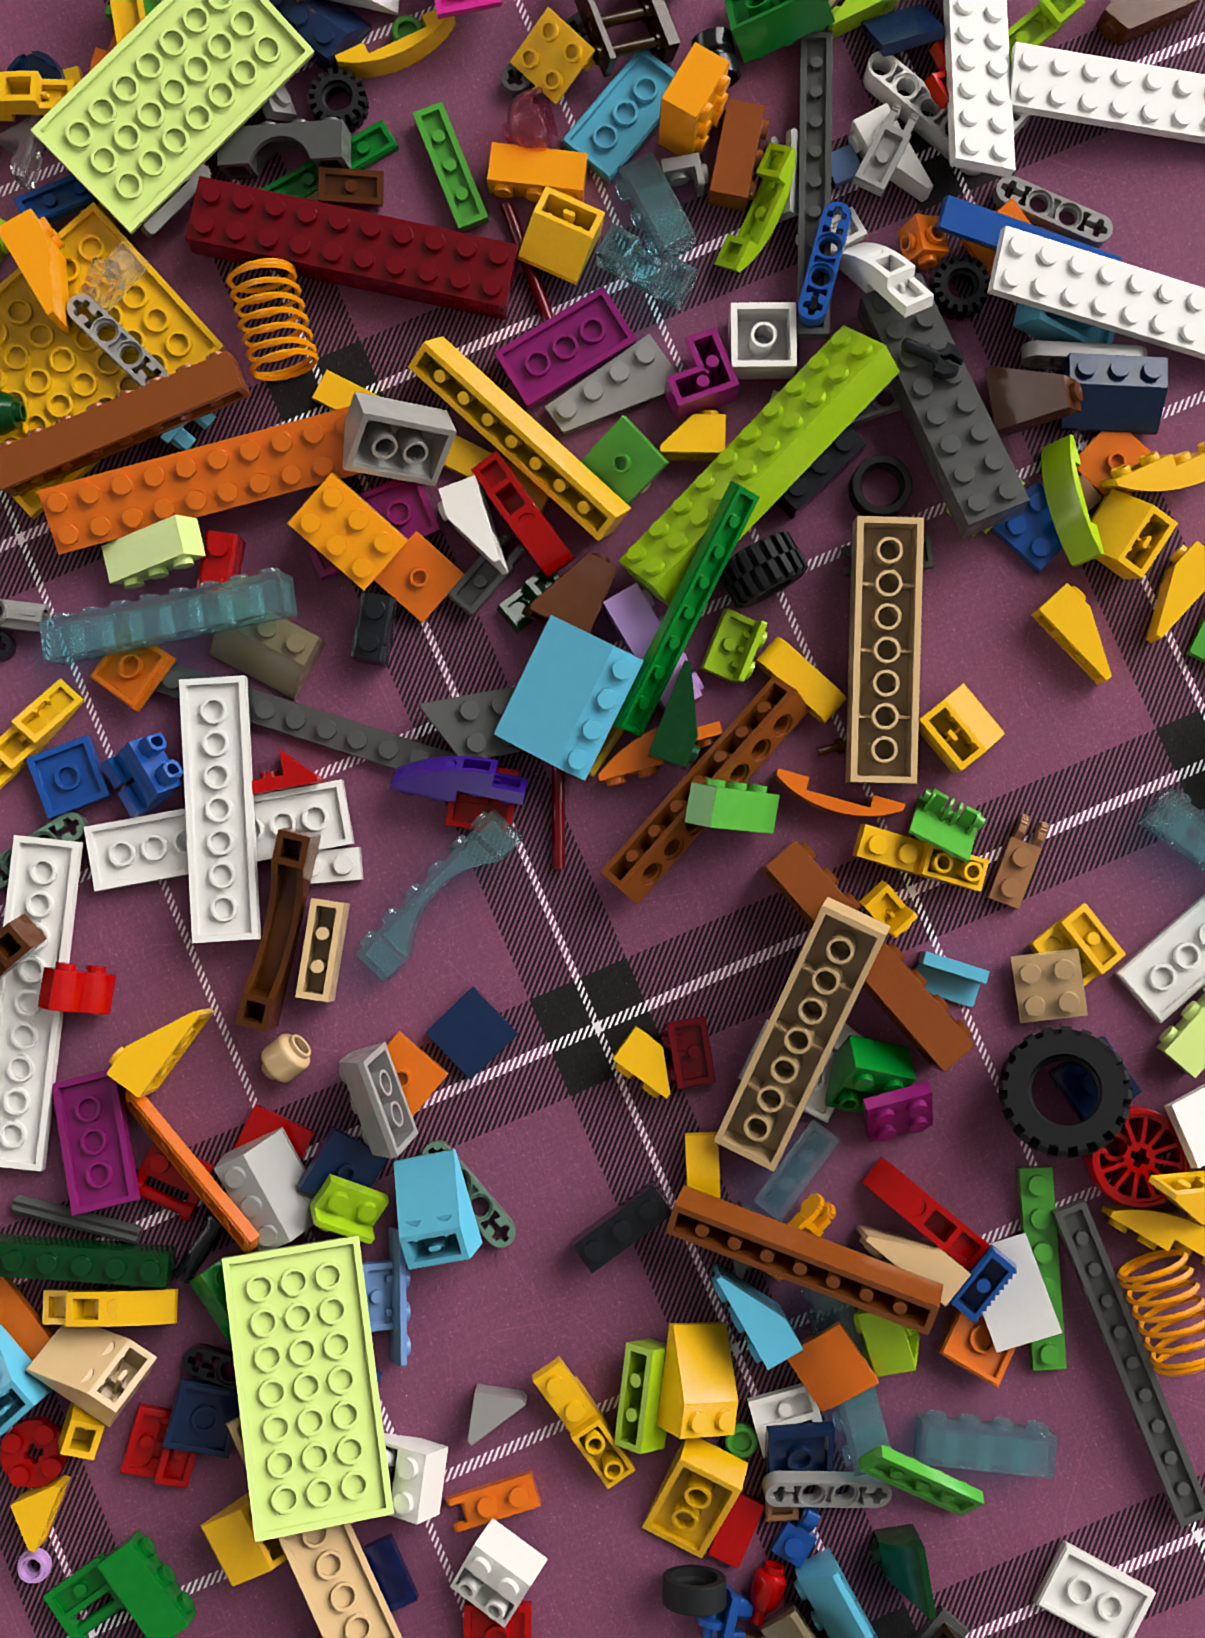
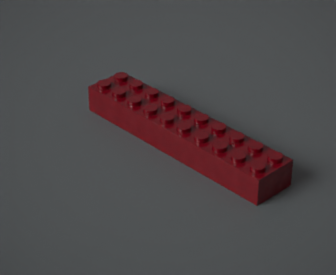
[185,176,519,320]

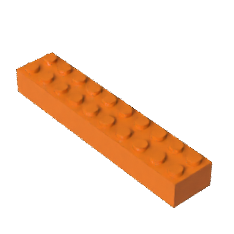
[37,406,360,555]

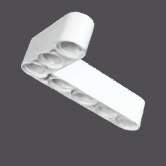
[863,51,1030,176]

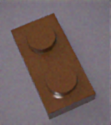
[318,167,384,207]

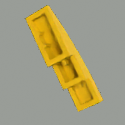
[0,678,84,790]

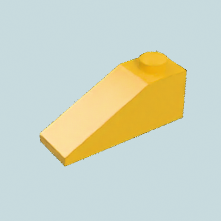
[1146,541,1205,644]
[1031,583,1112,685]
[1148,1170,1205,1226]

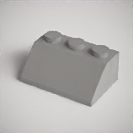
[342,392,457,486]
[339,1042,418,1159]
[214,1126,315,1251]

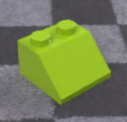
[854,1308,920,1377]

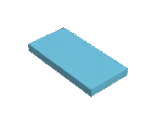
[561,50,676,184]

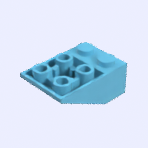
[393,1149,482,1270]
[711,1263,803,1370]
[0,1324,53,1437]

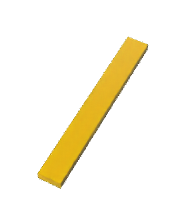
[312,370,550,512]

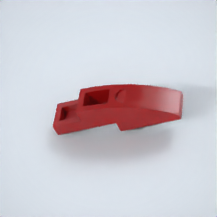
[471,450,575,578]
[861,1156,991,1272]

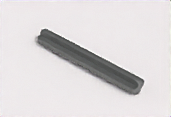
[11,1195,142,1244]

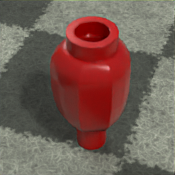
[749,1560,786,1626]

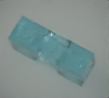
[596,223,698,311]

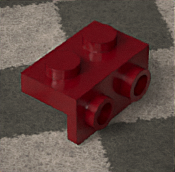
[661,1016,716,1090]

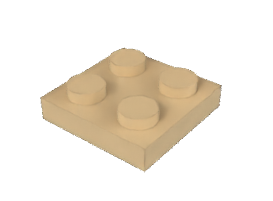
[1011,948,1088,1023]

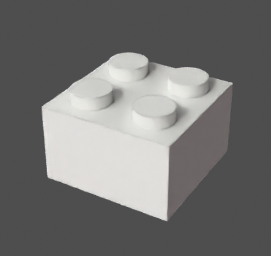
[728,302,797,379]

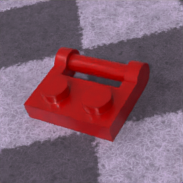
[137,1141,216,1222]

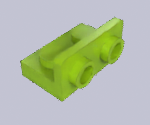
[310,1174,389,1244]

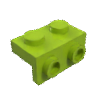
[699,608,768,684]

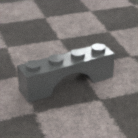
[217,117,351,179]

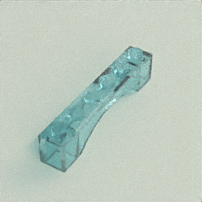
[355,810,524,982]

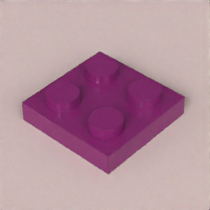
[863,1081,933,1143]

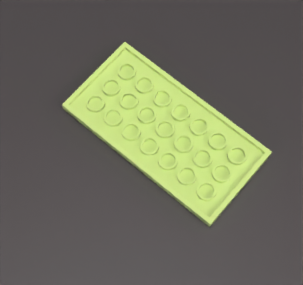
[30,0,315,235]
[222,1235,394,1542]

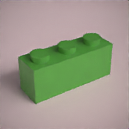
[685,778,780,834]

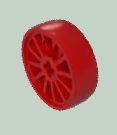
[1083,1105,1189,1208]

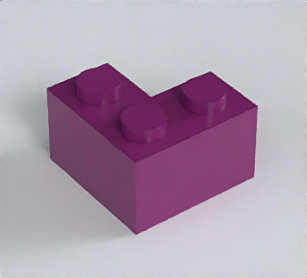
[664,327,740,422]

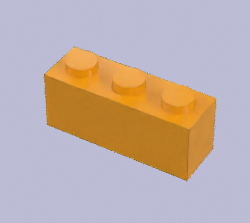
[487,142,588,202]

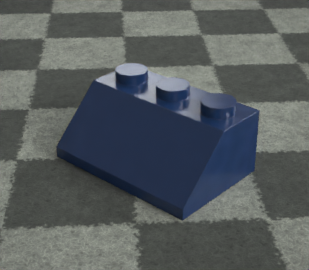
[269,0,372,74]
[1059,353,1168,435]

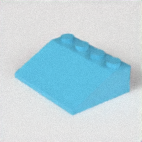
[493,614,644,781]

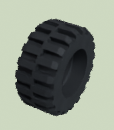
[998,1026,1132,1159]

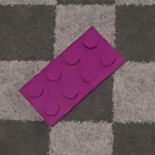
[494,286,637,410]
[305,479,442,581]
[52,1070,141,1216]

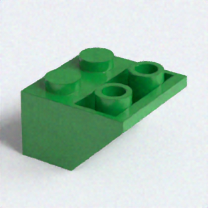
[825,1035,916,1114]

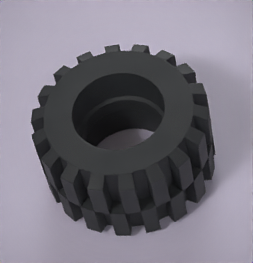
[720,532,808,608]

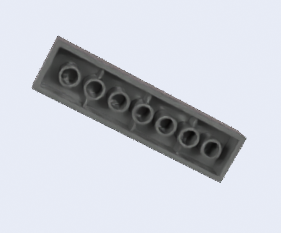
[857,273,1030,539]

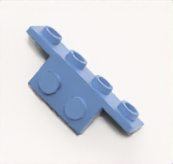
[362,1226,411,1367]

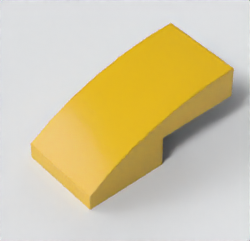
[685,1132,721,1199]

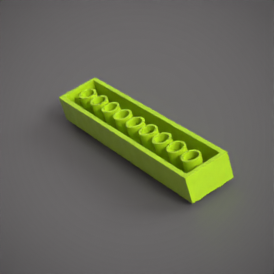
[618,325,900,607]

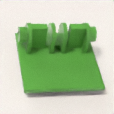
[908,788,986,863]

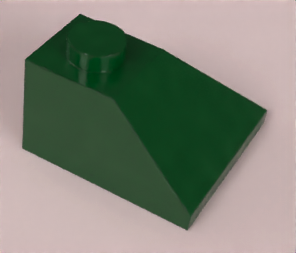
[870,1524,936,1619]

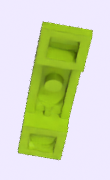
[1008,0,1086,60]
[714,143,796,273]
[1041,434,1105,567]

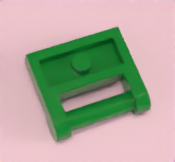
[43,1552,127,1638]

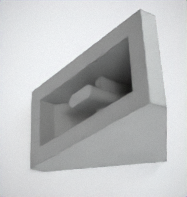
[467,1383,527,1446]

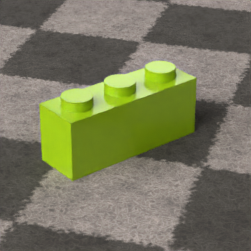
[614,1338,667,1455]

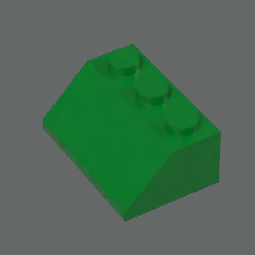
[725,0,835,63]

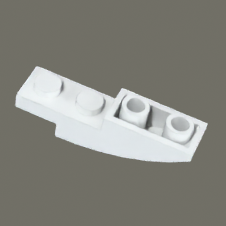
[831,242,934,318]

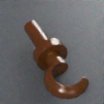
[816,738,846,756]

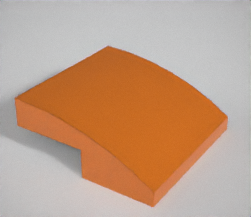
[787,1320,878,1412]

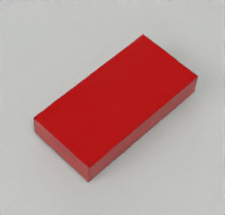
[707,1491,765,1569]

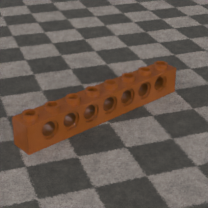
[600,675,810,905]

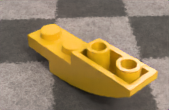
[0,71,76,122]
[1100,441,1205,492]
[852,824,989,892]
[1100,1204,1205,1265]
[42,1288,178,1327]
[532,1356,636,1489]

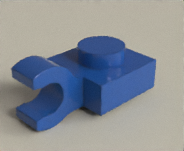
[770,1507,821,1568]

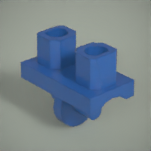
[695,1584,753,1638]

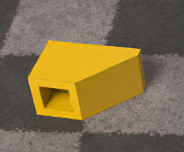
[612,1025,670,1099]
[58,1402,105,1460]

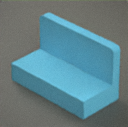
[915,950,990,1007]

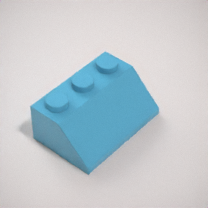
[793,1547,878,1638]

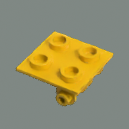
[510,7,596,105]

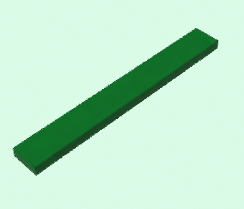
[613,481,760,737]

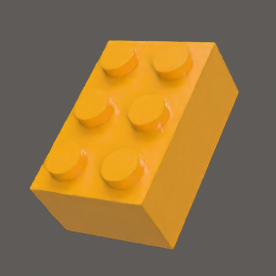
[658,42,731,156]
[287,472,408,591]

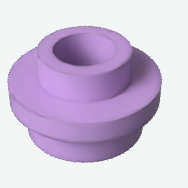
[17,1548,52,1583]

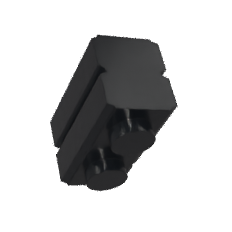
[351,592,399,667]

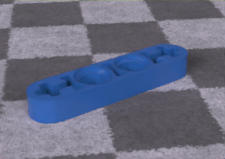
[798,202,851,327]

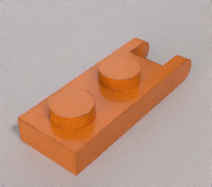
[445,1470,541,1533]

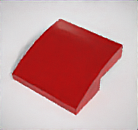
[120,1402,197,1489]

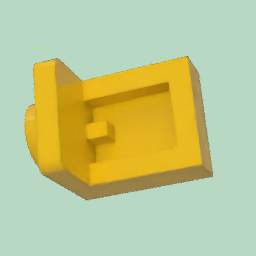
[859,880,918,938]

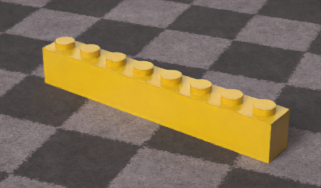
[408,336,632,541]

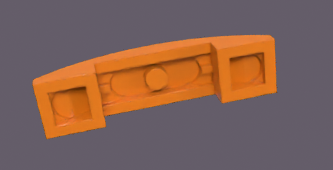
[773,768,905,818]

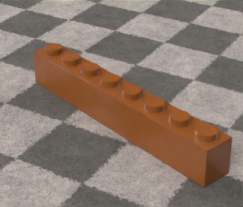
[0,350,251,497]
[665,1185,943,1336]

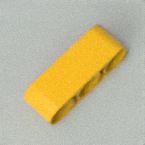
[755,637,847,724]

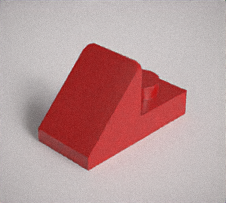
[252,749,323,795]

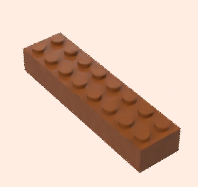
[760,840,975,1072]

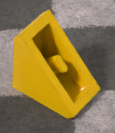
[10,1475,71,1553]

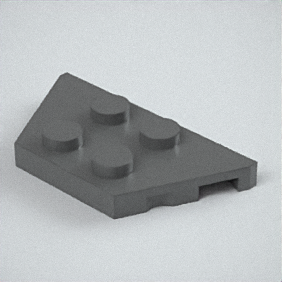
[419,686,525,759]

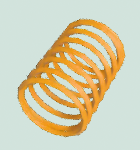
[226,258,319,381]
[1116,1249,1205,1377]

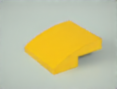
[1027,903,1126,986]

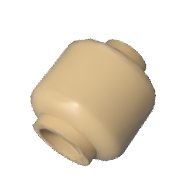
[261,1033,311,1083]

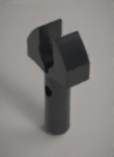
[901,338,964,380]

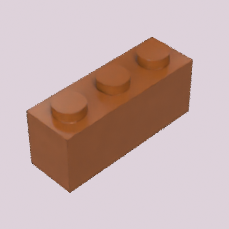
[708,98,770,211]

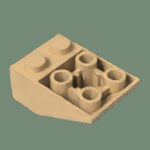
[855,1224,971,1307]
[26,1325,157,1428]

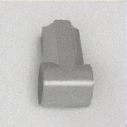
[0,598,51,633]

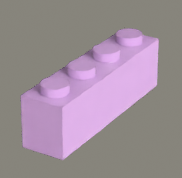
[603,583,704,712]

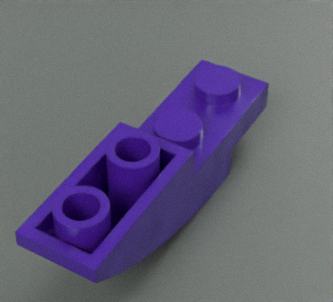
[390,756,528,805]

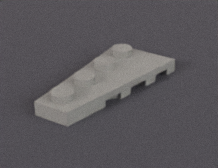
[545,334,678,436]

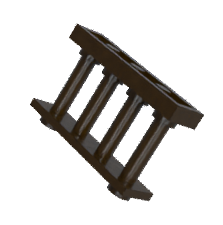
[574,0,681,77]

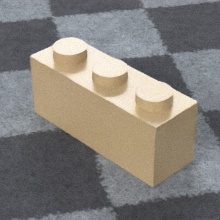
[295,898,350,1002]

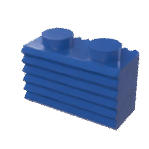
[950,1244,1017,1322]

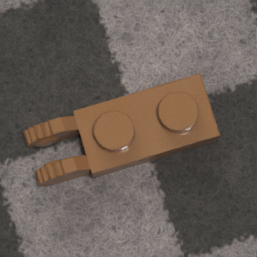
[986,813,1049,909]

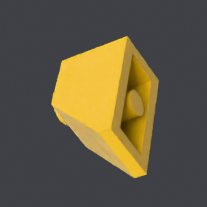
[660,410,726,462]

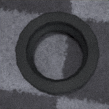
[849,455,912,517]
[662,1565,727,1617]

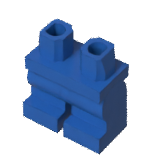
[101,733,184,818]

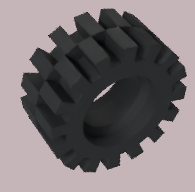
[308,67,369,133]
[930,255,991,321]

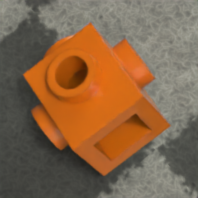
[897,214,949,270]

